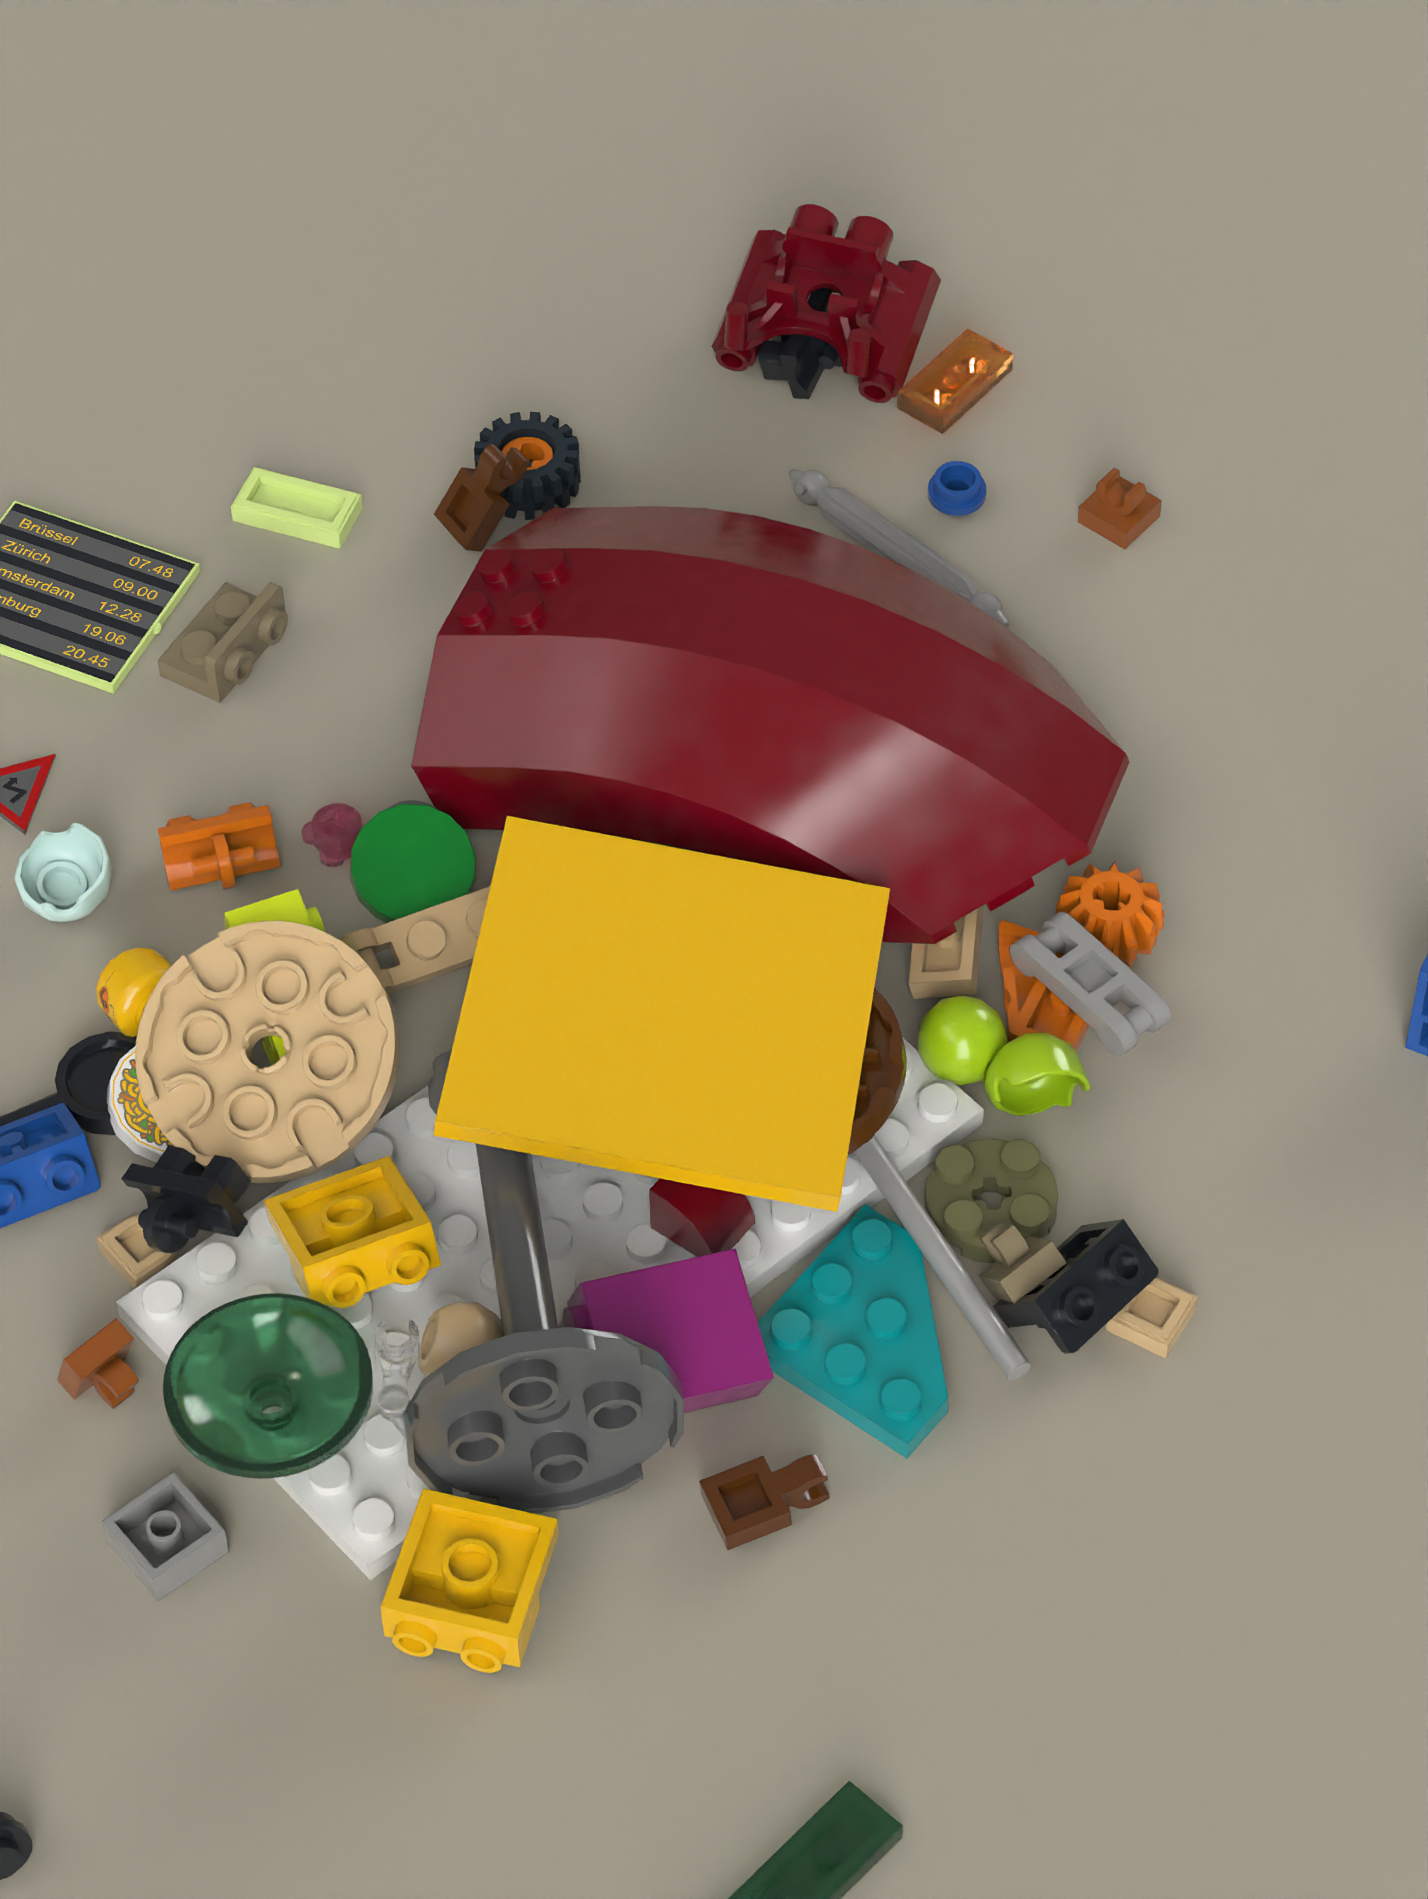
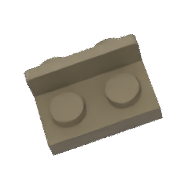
[158,582,288,703]

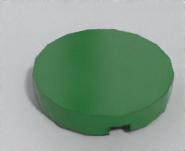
[350,804,475,923]

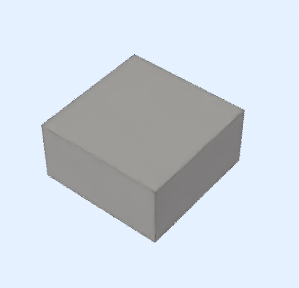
[102,1472,229,1601]

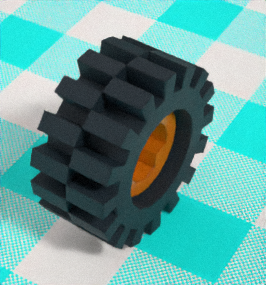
[474,411,581,520]

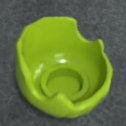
[984,1032,1091,1116]

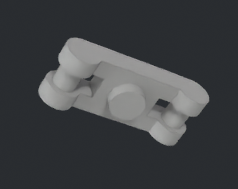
[1009,911,1171,1057]

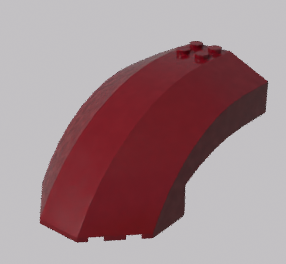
[411,506,1130,944]

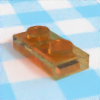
[897,328,1013,434]

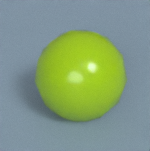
[917,995,1007,1086]

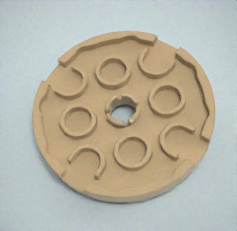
[135,921,400,1183]

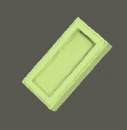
[231,467,363,549]

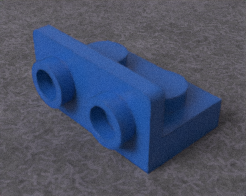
[0,1102,101,1228]

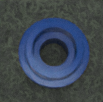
[928,461,987,516]

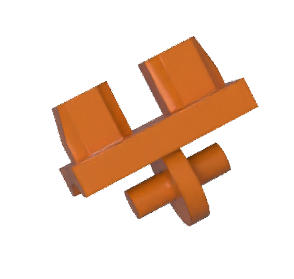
[157,802,281,891]

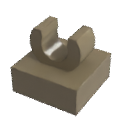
[979,1222,1067,1304]

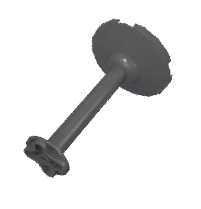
[403,1051,684,1513]

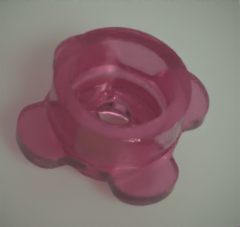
[301,803,363,867]

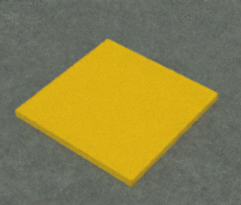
[433,816,890,1212]

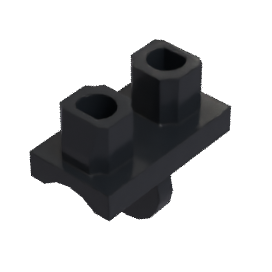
[758,288,842,399]
[121,1145,251,1254]

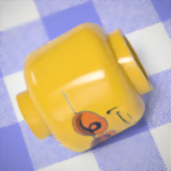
[96,947,172,1037]

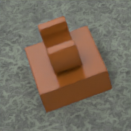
[1078,468,1162,550]
[57,1318,139,1409]

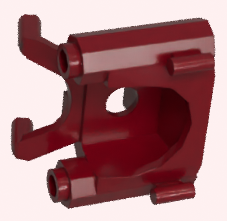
[711,204,941,403]

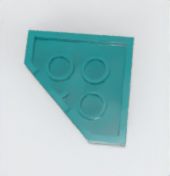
[757,1204,949,1459]

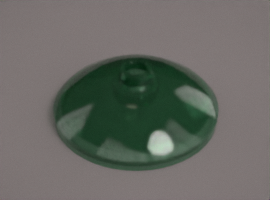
[163,1293,373,1479]

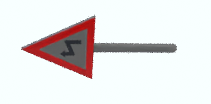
[0,754,56,835]

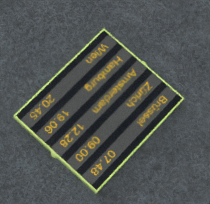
[0,501,201,694]

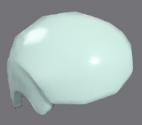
[14,823,112,922]

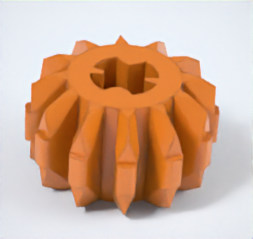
[1056,860,1165,968]

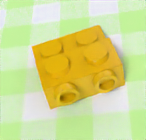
[264,1156,441,1311]
[380,1488,559,1673]

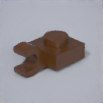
[434,444,529,552]
[699,1454,830,1550]

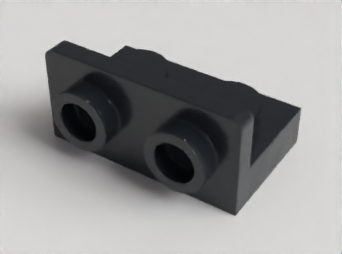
[993,1219,1159,1354]

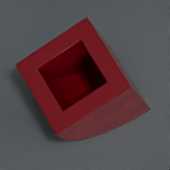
[649,1178,755,1257]

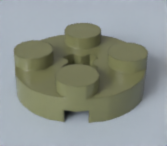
[925,1139,1058,1263]

